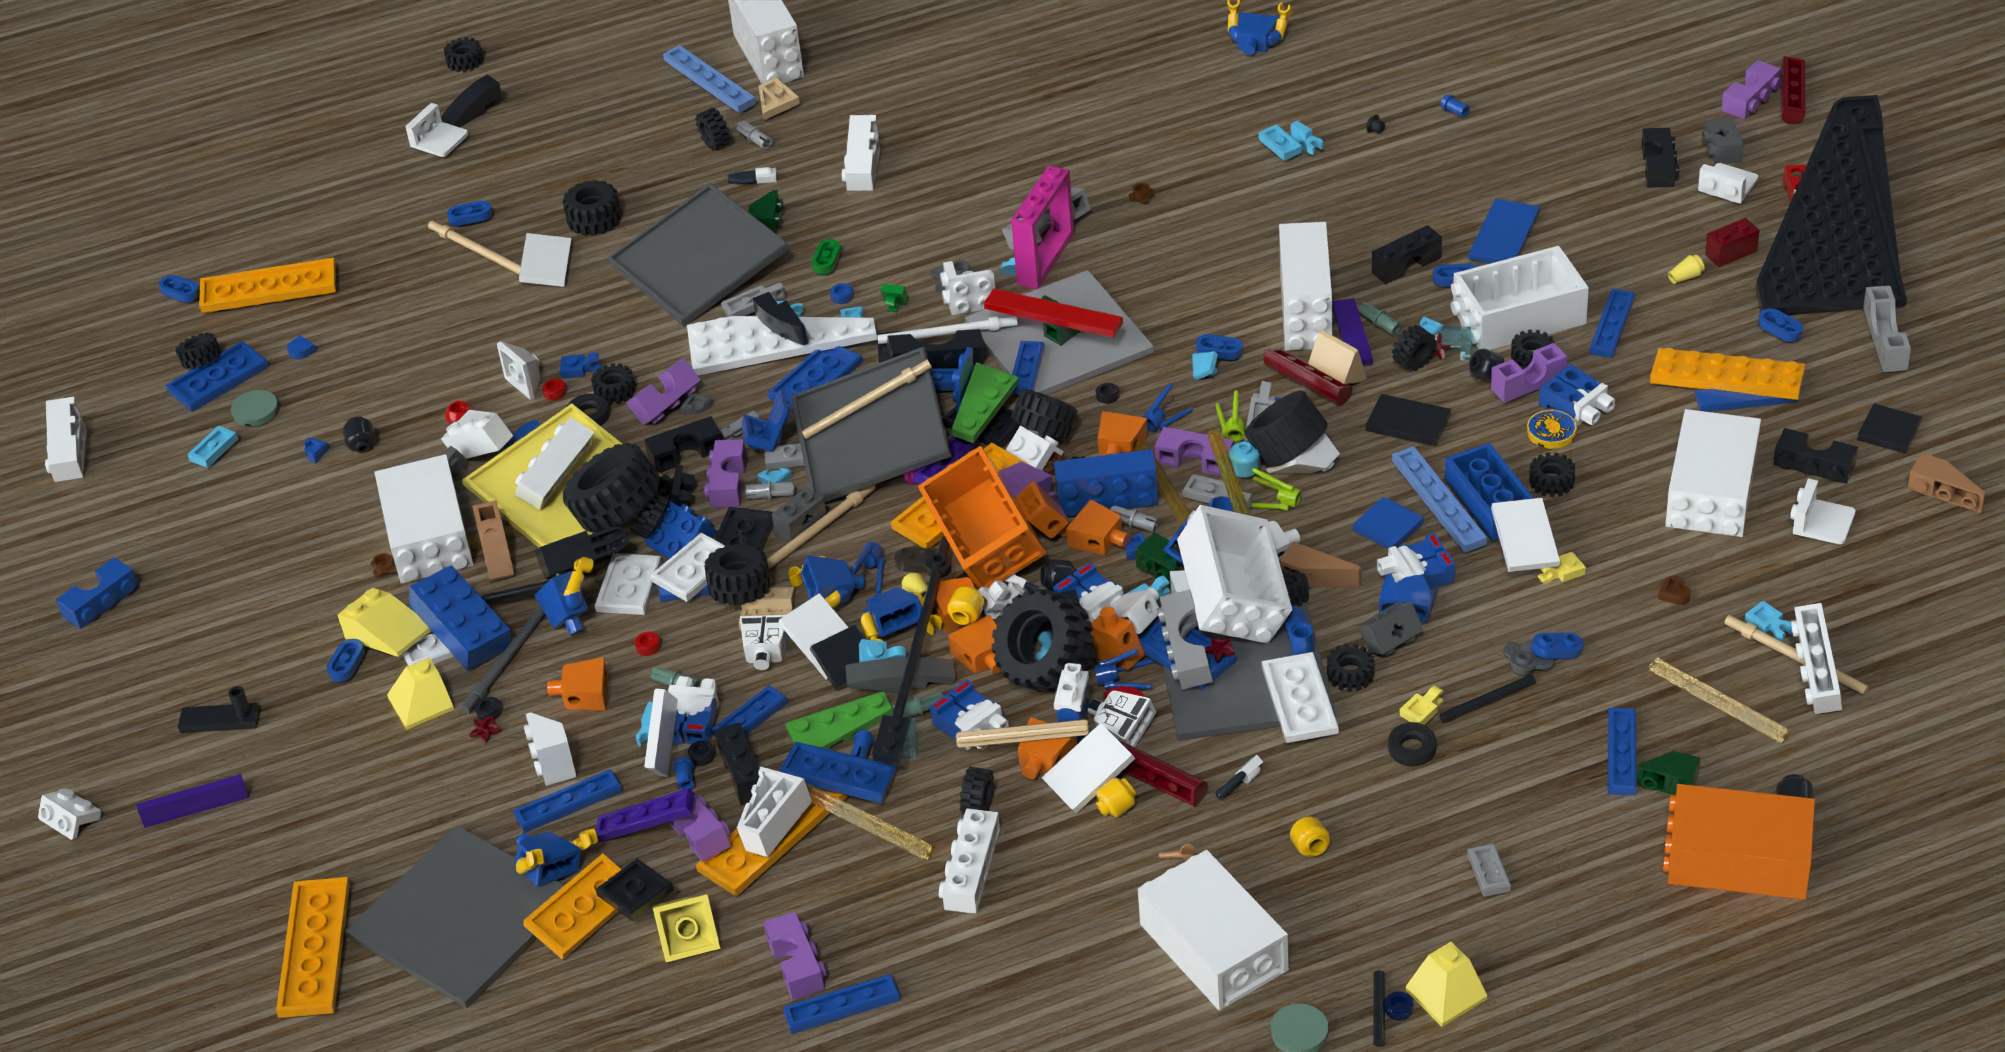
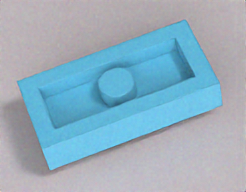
[1258,124,1302,161]
[188,426,238,468]

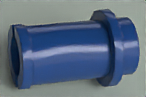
[1440,95,1470,118]
[850,730,874,758]
[673,756,694,790]

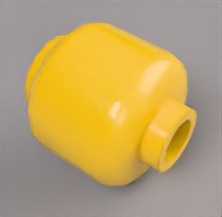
[947,587,984,625]
[1095,778,1137,818]
[1290,816,1330,858]

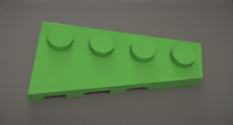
[952,362,1019,443]
[785,691,893,750]

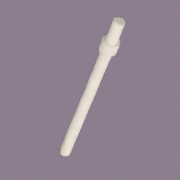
[877,316,1017,344]

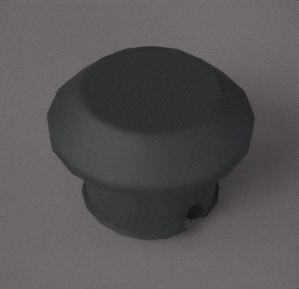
[1366,115,1386,134]

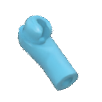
[1036,631,1051,660]

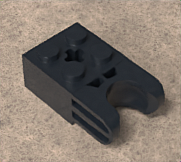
[535,526,628,579]

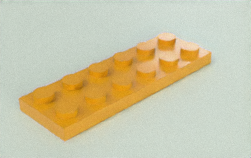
[199,258,336,313]
[1650,348,1805,400]
[891,443,1028,550]
[696,785,848,897]
[276,877,350,1018]

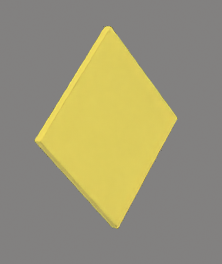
[462,404,662,548]

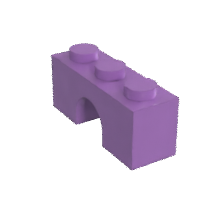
[1721,60,1782,120]
[1491,343,1567,403]
[626,358,701,425]
[1155,427,1234,477]
[704,439,747,508]
[668,795,731,862]
[763,911,827,1000]

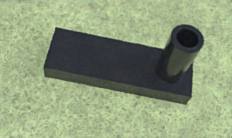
[178,686,260,733]

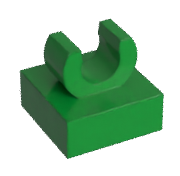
[880,284,909,313]

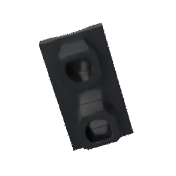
[657,464,695,507]

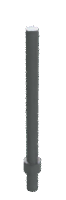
[461,605,545,714]

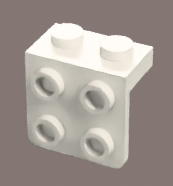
[405,103,468,157]
[1698,163,1758,204]
[940,261,995,315]
[1790,479,1855,545]

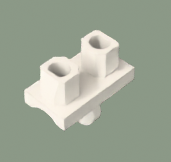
[978,580,1025,620]

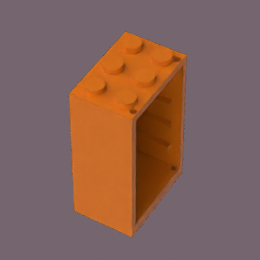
[918,446,1047,588]
[1663,784,1815,900]

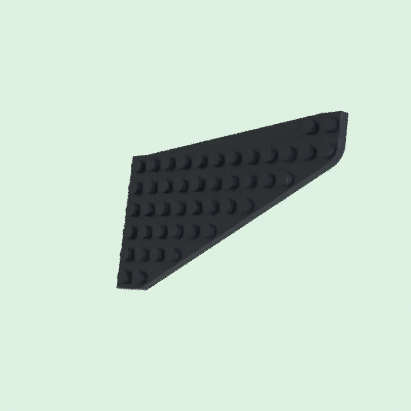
[1756,95,1907,314]

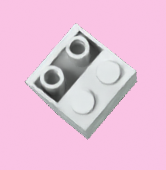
[524,713,576,786]

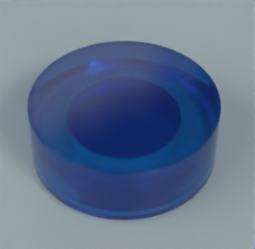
[1384,991,1414,1021]

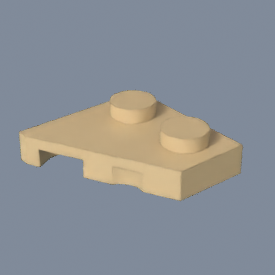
[759,77,800,120]

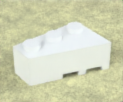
[842,115,880,191]
[45,397,87,482]
[441,410,513,459]
[737,767,812,857]

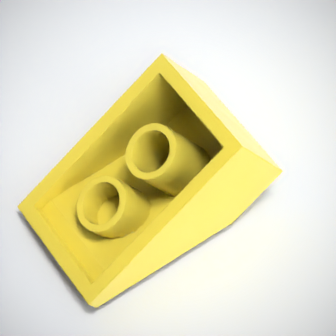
[337,588,431,657]

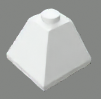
[496,341,541,400]
[1266,433,1340,473]

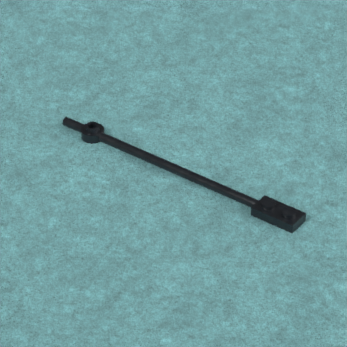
[872,536,952,763]

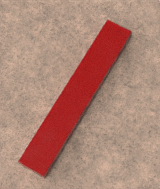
[984,288,1123,338]

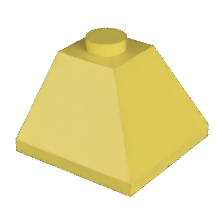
[387,657,454,730]
[652,894,720,962]
[1406,942,1487,1027]

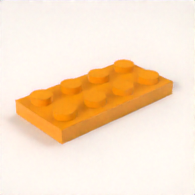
[523,853,622,960]

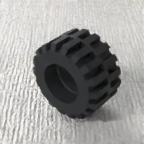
[562,180,622,235]
[1011,389,1078,439]
[704,543,770,605]

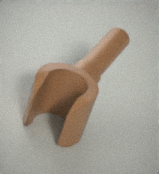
[1159,843,1199,862]

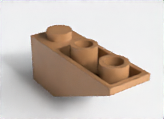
[1908,452,1986,513]
[472,500,515,582]
[1279,541,1361,587]

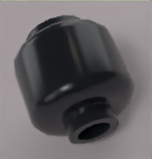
[1469,348,1504,382]
[343,416,376,453]
[1040,559,1078,591]
[1776,774,1814,799]

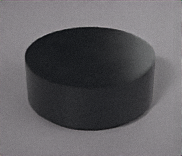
[1095,383,1120,404]
[475,697,502,720]
[688,741,715,766]

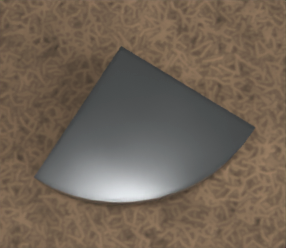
[680,393,713,415]

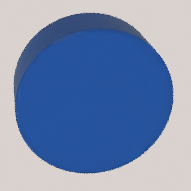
[830,283,854,304]

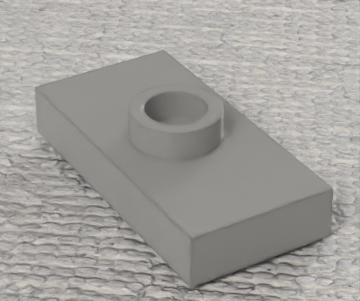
[765,443,805,470]
[1467,844,1511,897]

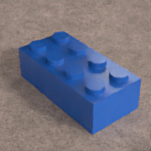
[1445,443,1534,542]
[1054,449,1158,517]
[409,565,510,671]

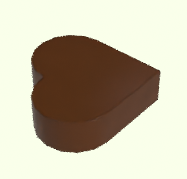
[1658,575,1691,605]

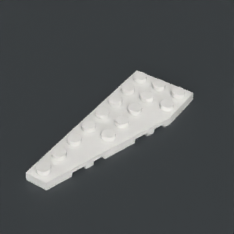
[687,316,878,376]

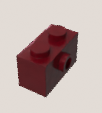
[1705,218,1760,267]

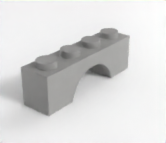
[1002,188,1091,250]
[1863,286,1911,372]
[1157,589,1213,689]

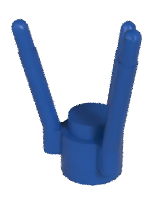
[1142,383,1193,432]
[850,542,886,593]
[1095,649,1155,689]

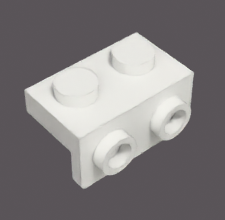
[1006,425,1064,470]
[38,788,101,840]

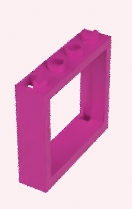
[1011,166,1074,289]

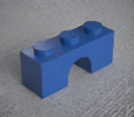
[56,557,139,629]

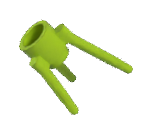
[1215,390,1247,442]
[1251,468,1302,511]

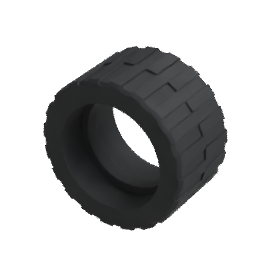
[1245,390,1328,467]

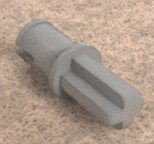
[736,121,773,150]
[746,481,795,500]
[1110,506,1159,533]

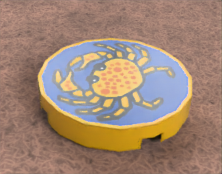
[1527,410,1577,449]

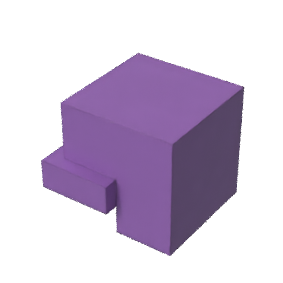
[1000,461,1056,502]

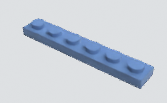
[663,45,756,113]
[1392,446,1487,553]

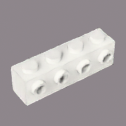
[515,417,595,510]
[1791,603,1842,714]
[939,809,1000,914]

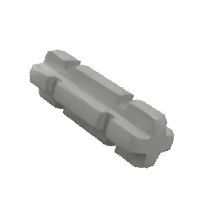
[720,411,760,440]

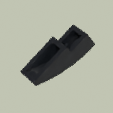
[441,74,502,127]
[752,292,809,345]

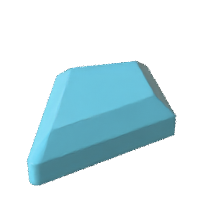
[1192,351,1218,380]

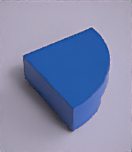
[304,437,329,464]
[1126,532,1146,561]

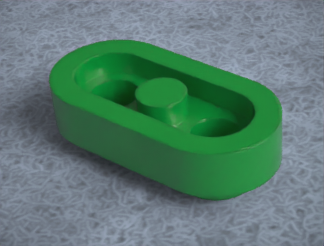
[812,239,841,275]

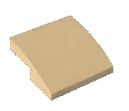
[739,587,794,630]

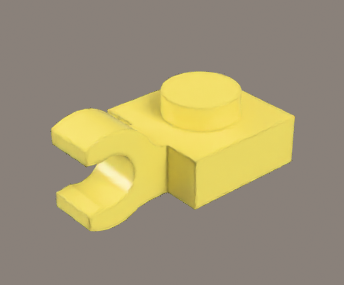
[1538,552,1586,584]
[1400,685,1443,725]

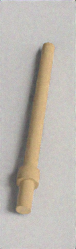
[428,220,521,274]
[802,360,932,439]
[767,485,876,570]
[1724,615,1869,695]

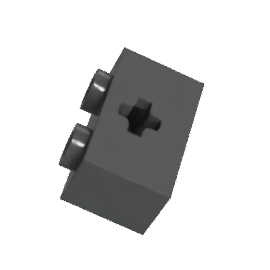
[1702,117,1744,165]
[772,487,826,543]
[1358,601,1424,656]

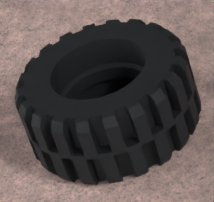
[563,443,660,533]
[992,589,1094,693]

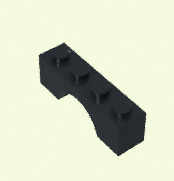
[886,329,985,369]

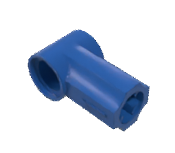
[1283,606,1314,655]

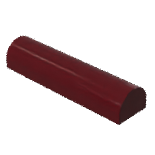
[1781,56,1805,124]
[1263,348,1353,406]
[1116,738,1207,807]

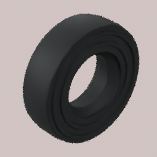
[567,394,610,426]
[1388,722,1437,766]

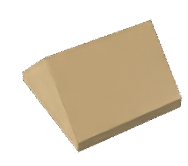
[1308,330,1367,384]

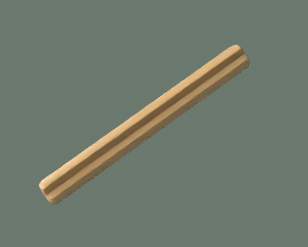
[956,719,1089,748]

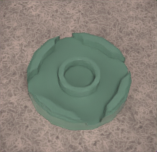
[231,390,279,427]
[1271,1004,1328,1052]

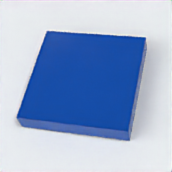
[1353,497,1424,549]

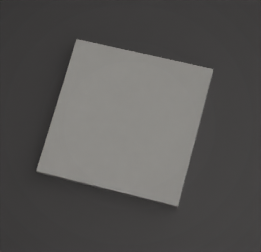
[965,270,1154,395]

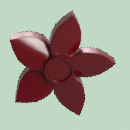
[1429,332,1453,360]
[1205,638,1234,661]
[469,716,501,743]

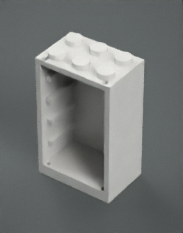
[728,0,804,84]
[1279,222,1332,351]
[1451,246,1589,350]
[1666,409,1761,537]
[374,454,474,583]
[1177,505,1292,644]
[1138,850,1289,1011]

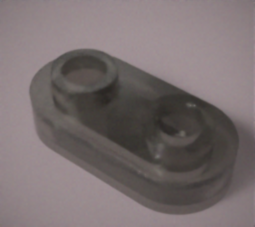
[894,547,938,572]

